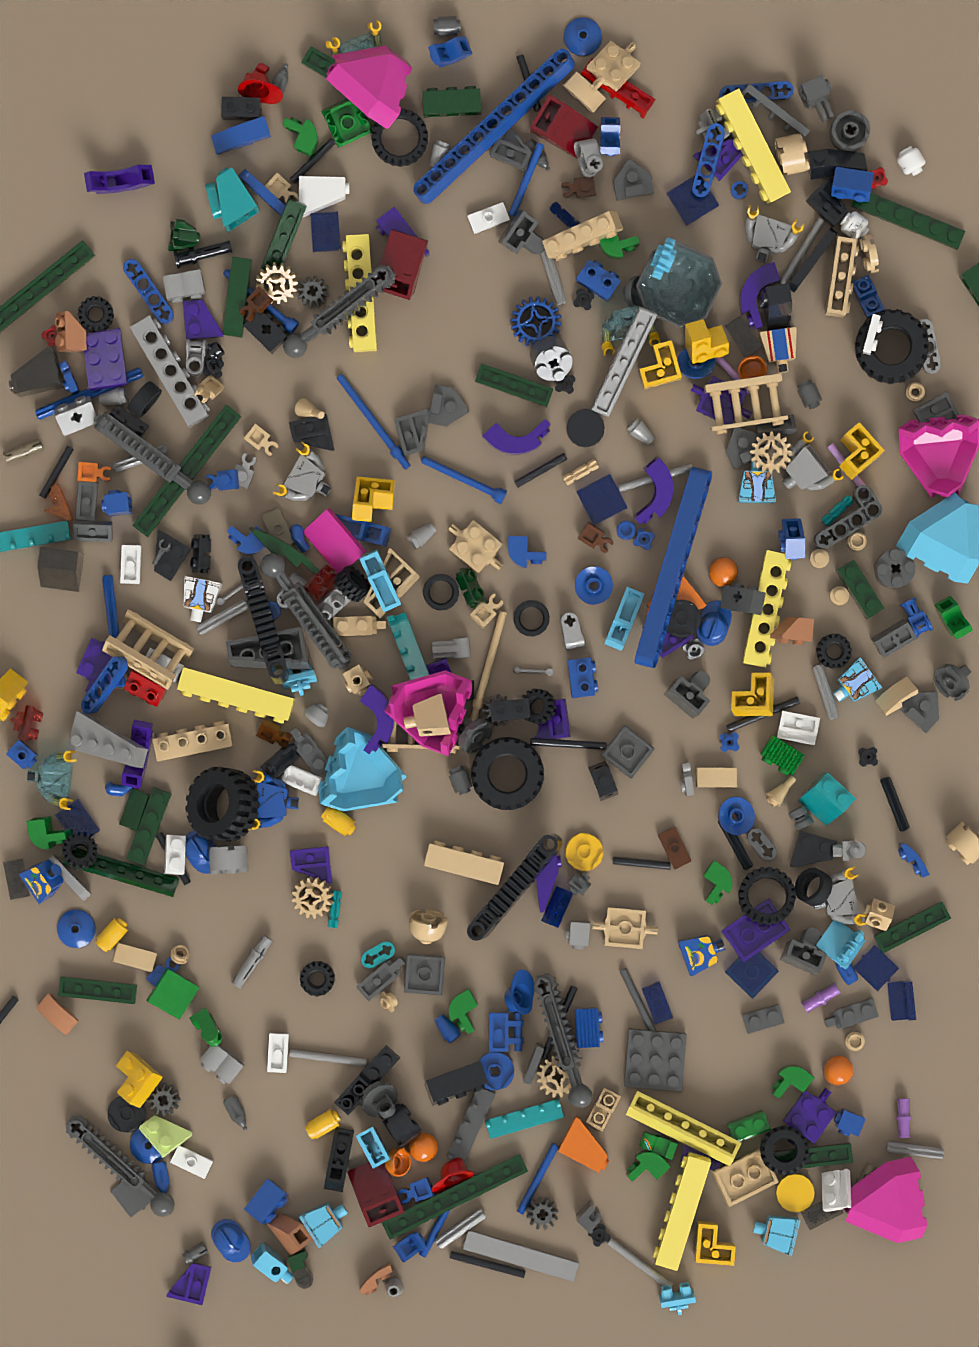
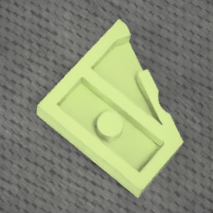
[139,1115,192,1157]

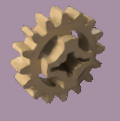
[256,262,297,304]
[750,432,792,474]
[292,876,334,919]
[536,1056,572,1098]

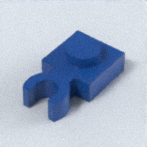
[59,360,80,394]
[206,469,239,491]
[146,957,180,987]
[398,1177,435,1204]

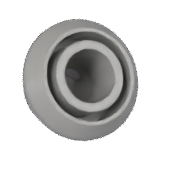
[304,703,329,727]

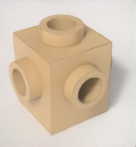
[343,665,373,696]
[863,898,895,931]

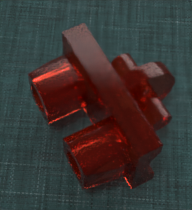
[304,564,336,599]
[9,705,43,741]

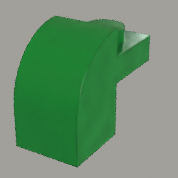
[282,117,318,157]
[598,235,640,259]
[934,596,973,640]
[26,816,72,850]
[703,860,732,905]
[449,988,478,1034]
[772,1065,815,1099]
[626,1150,671,1182]

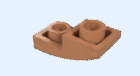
[36,994,79,1035]
[359,1262,393,1295]

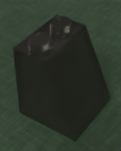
[9,346,65,398]
[37,547,84,592]

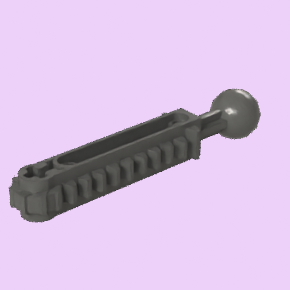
[283,265,396,358]
[94,412,211,505]
[261,553,351,670]
[534,973,592,1108]
[65,1115,175,1217]

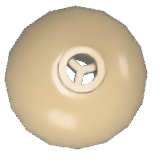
[409,909,448,944]

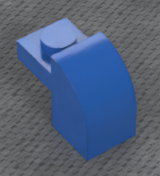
[428,36,472,67]
[600,117,620,156]
[227,525,265,555]
[508,536,546,568]

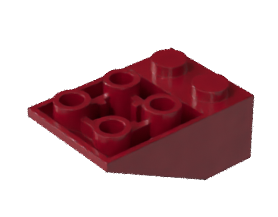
[530,94,598,159]
[376,229,428,300]
[347,1157,405,1227]

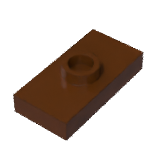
[658,827,691,870]

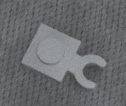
[235,453,257,489]
[680,762,694,796]

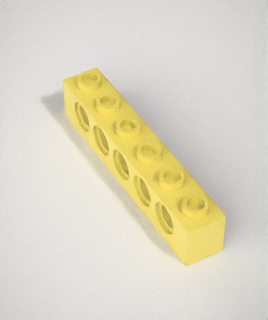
[343,234,377,352]
[742,550,792,668]

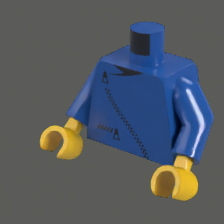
[249,770,299,830]

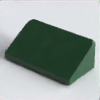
[119,788,150,831]

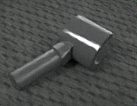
[152,539,171,565]

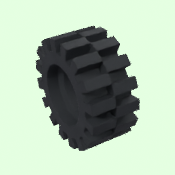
[78,296,114,332]
[334,566,370,602]
[816,634,852,668]
[522,688,557,724]
[62,833,97,870]
[300,961,335,997]

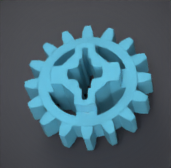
[650,237,677,280]

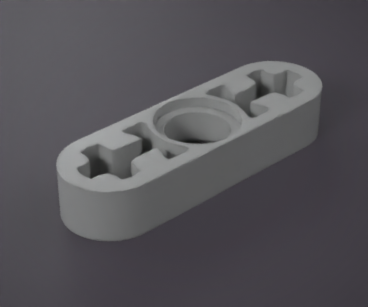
[920,319,941,374]
[49,854,92,901]

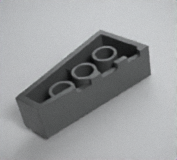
[226,627,310,670]

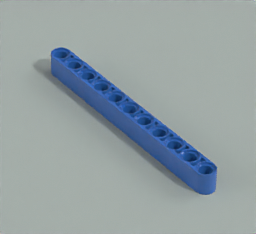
[413,49,575,204]
[635,467,712,668]

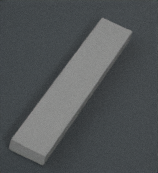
[591,306,657,417]
[463,1230,579,1282]

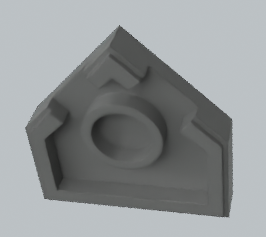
[613,159,654,201]
[429,385,469,427]
[726,427,766,469]
[899,692,939,733]

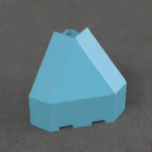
[896,493,979,584]
[318,727,407,811]

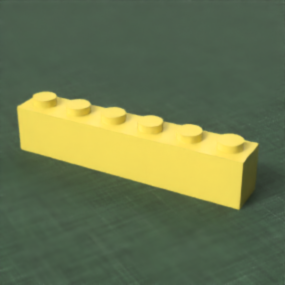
[715,89,791,204]
[177,667,295,724]
[626,1091,741,1166]
[652,1151,711,1271]

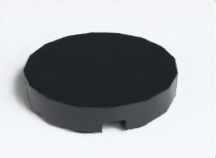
[566,409,605,447]
[667,600,701,638]
[108,1096,146,1133]

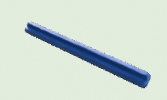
[35,368,143,420]
[102,575,125,688]

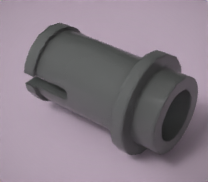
[182,1242,208,1264]

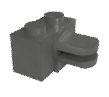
[798,75,834,122]
[498,210,545,254]
[664,671,710,719]
[780,927,827,976]

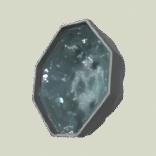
[636,242,722,328]

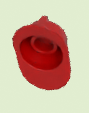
[238,72,283,104]
[432,1157,474,1194]

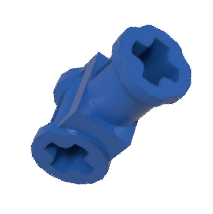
[900,597,933,638]

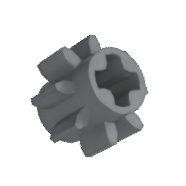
[568,872,591,895]

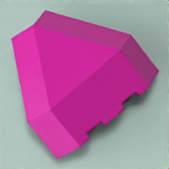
[326,45,412,129]
[899,414,979,498]
[384,670,472,756]
[844,1157,927,1243]

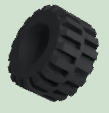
[760,1126,809,1175]

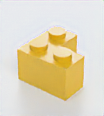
[685,319,729,364]
[639,340,682,390]
[839,422,885,480]
[352,477,395,522]
[0,668,28,721]
[731,673,774,716]
[116,1051,163,1108]
[694,1220,736,1266]

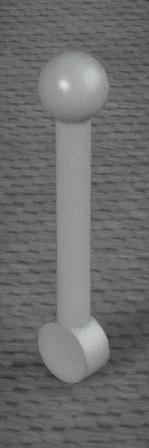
[217,584,243,605]
[513,666,553,676]

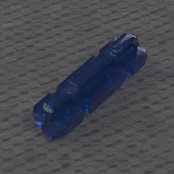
[550,202,581,228]

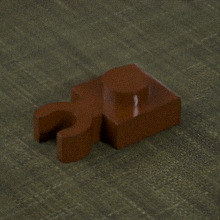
[561,177,596,198]
[239,286,273,322]
[578,521,613,553]
[256,719,292,748]

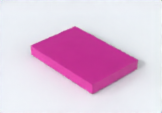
[304,508,367,574]

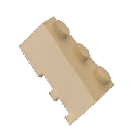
[364,548,420,619]

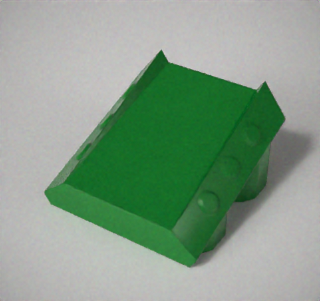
[321,98,372,148]

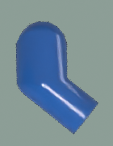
[290,524,310,553]
[105,782,133,797]

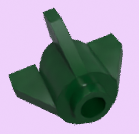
[168,219,200,252]

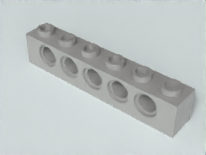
[130,315,210,428]

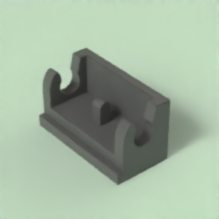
[871,619,917,658]
[576,1200,601,1234]

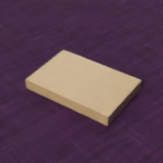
[712,1148,779,1207]

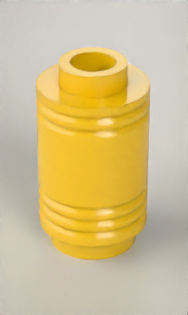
[321,807,357,837]
[95,917,128,952]
[305,1109,341,1139]

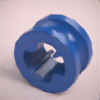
[731,181,748,199]

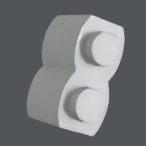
[163,269,206,303]
[200,1044,245,1084]

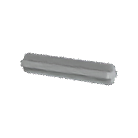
[541,250,566,305]
[113,445,168,472]
[196,600,249,635]
[812,664,839,720]
[887,1142,944,1159]
[435,1209,486,1249]

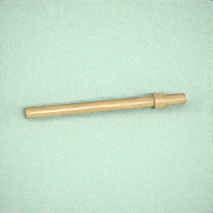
[470,611,507,721]

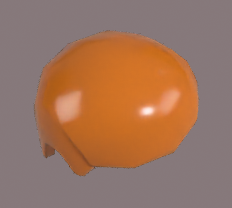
[738,355,768,379]
[709,557,738,587]
[823,1056,853,1086]
[408,1133,439,1162]
[384,1147,411,1177]

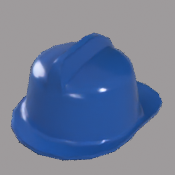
[696,601,732,646]
[185,831,216,874]
[504,970,535,1015]
[211,1219,251,1262]

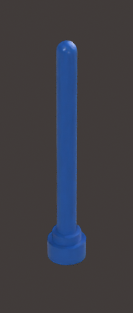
[223,269,300,334]
[421,457,507,504]

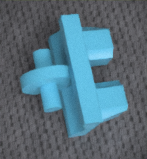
[282,664,317,696]
[659,1282,696,1315]

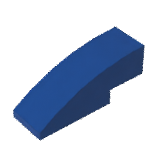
[211,116,271,155]
[335,514,391,547]

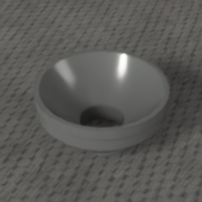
[623,276,643,310]

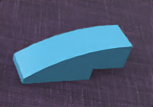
[360,549,401,612]
[604,587,644,651]

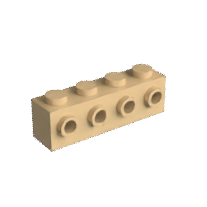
[542,211,623,261]
[825,236,859,318]
[153,721,234,762]
[424,840,504,885]

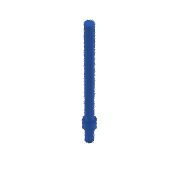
[336,374,411,470]

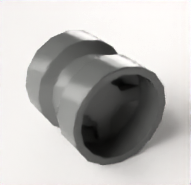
[788,805,814,830]

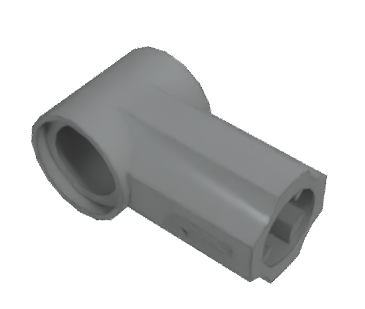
[432,638,471,658]

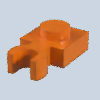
[77,462,112,483]

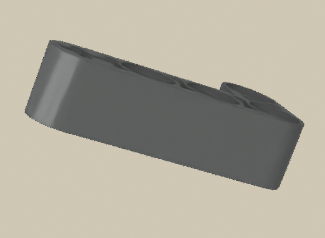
[814,485,882,549]

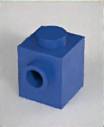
[6,740,38,769]
[834,1108,866,1137]

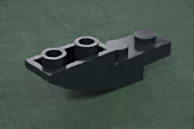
[334,1045,401,1115]

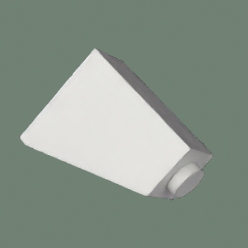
[299,176,350,217]

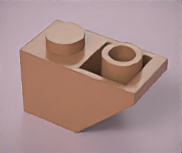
[55,311,87,352]
[770,617,814,645]
[268,1213,313,1256]

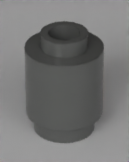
[433,16,461,36]
[797,379,822,409]
[449,765,473,795]

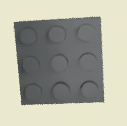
[624,1029,687,1091]

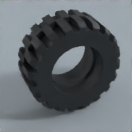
[855,309,929,384]
[471,737,544,810]
[185,766,260,842]

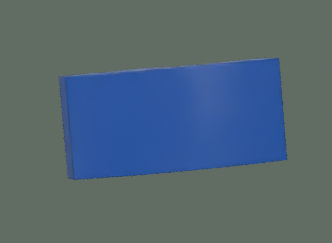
[851,275,885,318]
[898,843,930,878]

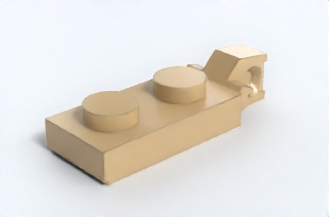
[333,616,387,636]

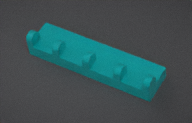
[0,520,72,552]
[387,612,429,680]
[485,1098,564,1139]

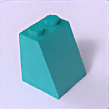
[216,167,260,232]
[798,772,856,826]

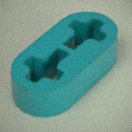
[205,182,222,219]
[361,941,395,968]

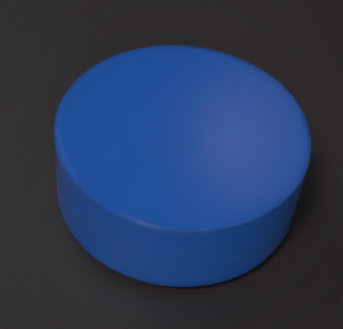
[616,521,636,540]
[268,601,281,620]

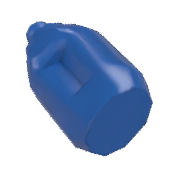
[836,963,858,985]
[152,1161,170,1193]

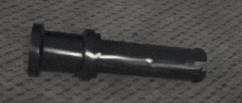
[173,240,232,269]

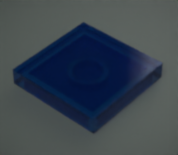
[666,176,719,226]
[576,474,628,525]
[725,952,779,999]

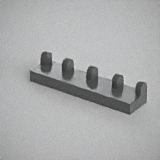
[741,83,810,138]
[446,1088,496,1163]

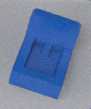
[393,1232,427,1262]

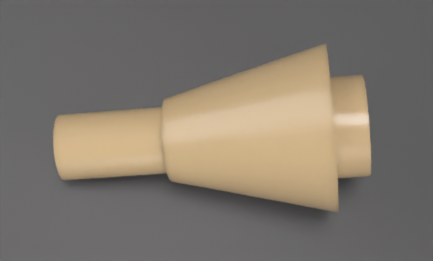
[295,398,324,419]
[766,775,796,807]

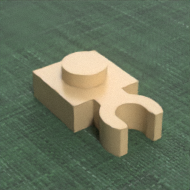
[265,173,299,203]
[194,375,225,403]
[244,424,279,457]
[469,594,503,629]

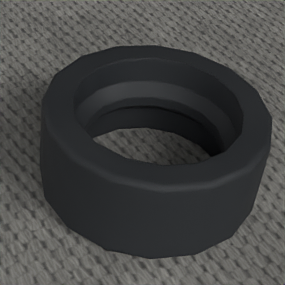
[127,381,162,418]
[423,574,459,611]
[513,600,550,637]
[795,868,832,906]

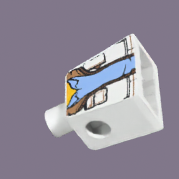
[184,576,222,622]

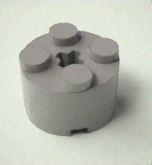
[209,845,248,874]

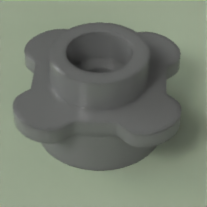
[682,638,705,660]

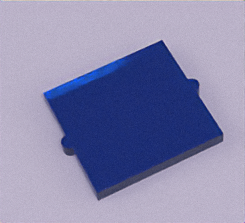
[853,945,899,991]

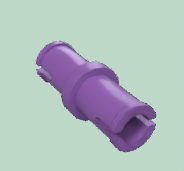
[802,983,841,1013]
[896,1098,911,1138]

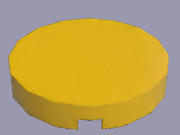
[565,833,603,871]
[776,1174,815,1213]

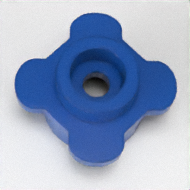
[633,528,655,550]
[720,732,739,752]

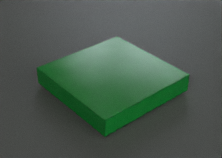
[147,968,200,1020]

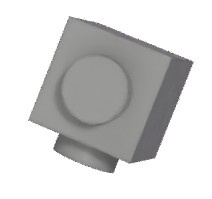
[565,921,590,950]

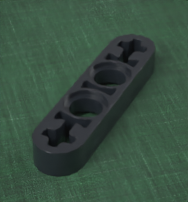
[789,227,838,293]

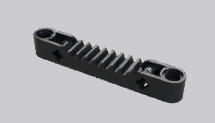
[238,556,289,684]
[467,834,563,941]

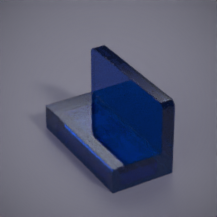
[887,980,916,1021]

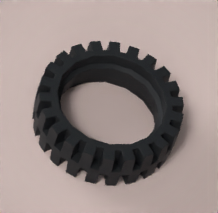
[371,108,428,167]
[738,867,796,926]

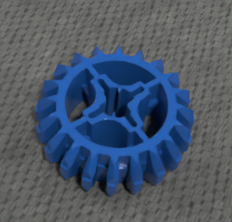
[510,296,562,347]

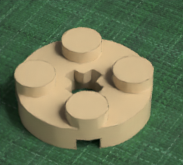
[859,234,879,273]

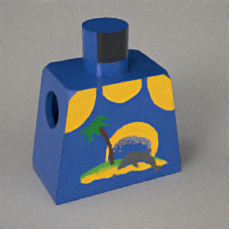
[19,859,64,904]
[678,935,726,976]

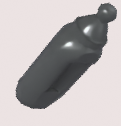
[271,64,288,94]
[525,139,550,171]
[223,1095,247,1131]

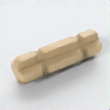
[563,459,599,485]

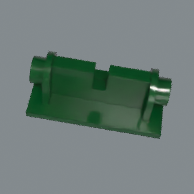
[456,568,487,608]

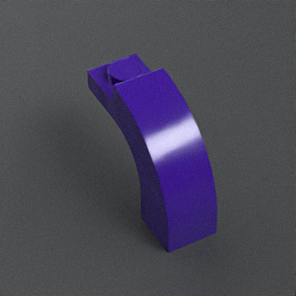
[84,165,155,194]
[739,262,780,331]
[482,419,551,455]
[633,456,673,524]
[360,683,395,754]
[122,720,153,789]

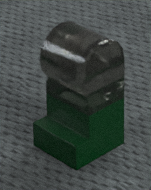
[287,1249,314,1289]

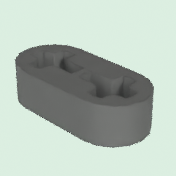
[747,828,777,861]

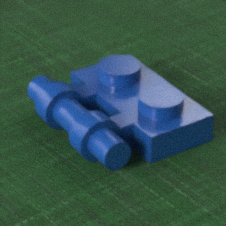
[489,1012,524,1052]

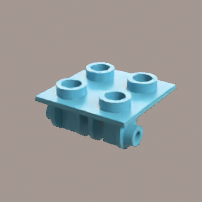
[816,920,866,970]

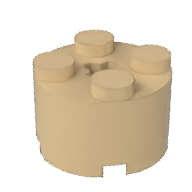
[774,133,810,176]
[945,821,979,865]

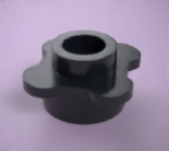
[573,289,594,310]
[207,342,225,360]
[203,358,224,378]
[555,375,575,394]
[858,747,878,767]
[588,1224,611,1247]

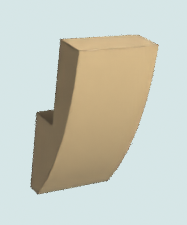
[563,72,606,113]
[875,677,918,716]
[696,768,737,788]
[112,943,157,972]
[585,1088,621,1132]

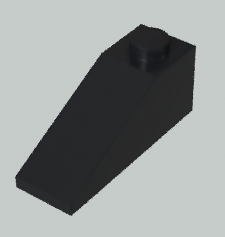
[808,149,868,180]
[324,1127,354,1192]

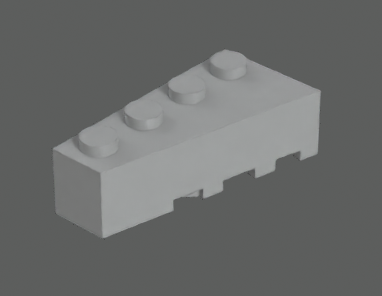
[67,711,148,768]

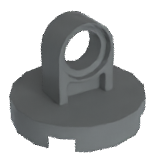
[934,664,971,701]
[457,716,493,754]
[360,1081,398,1118]

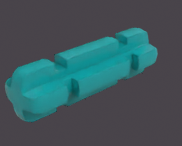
[821,495,854,526]
[328,890,342,928]

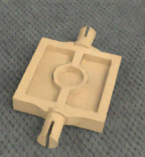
[587,41,641,92]
[448,520,504,574]
[592,907,658,949]

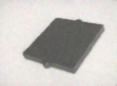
[110,1179,151,1217]

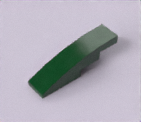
[223,256,252,338]
[249,526,320,575]

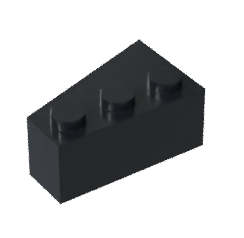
[759,283,792,331]
[424,1061,488,1106]

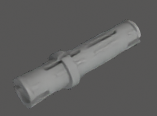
[231,934,273,989]

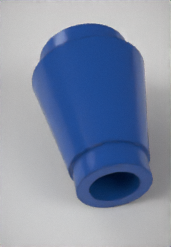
[435,1014,461,1044]

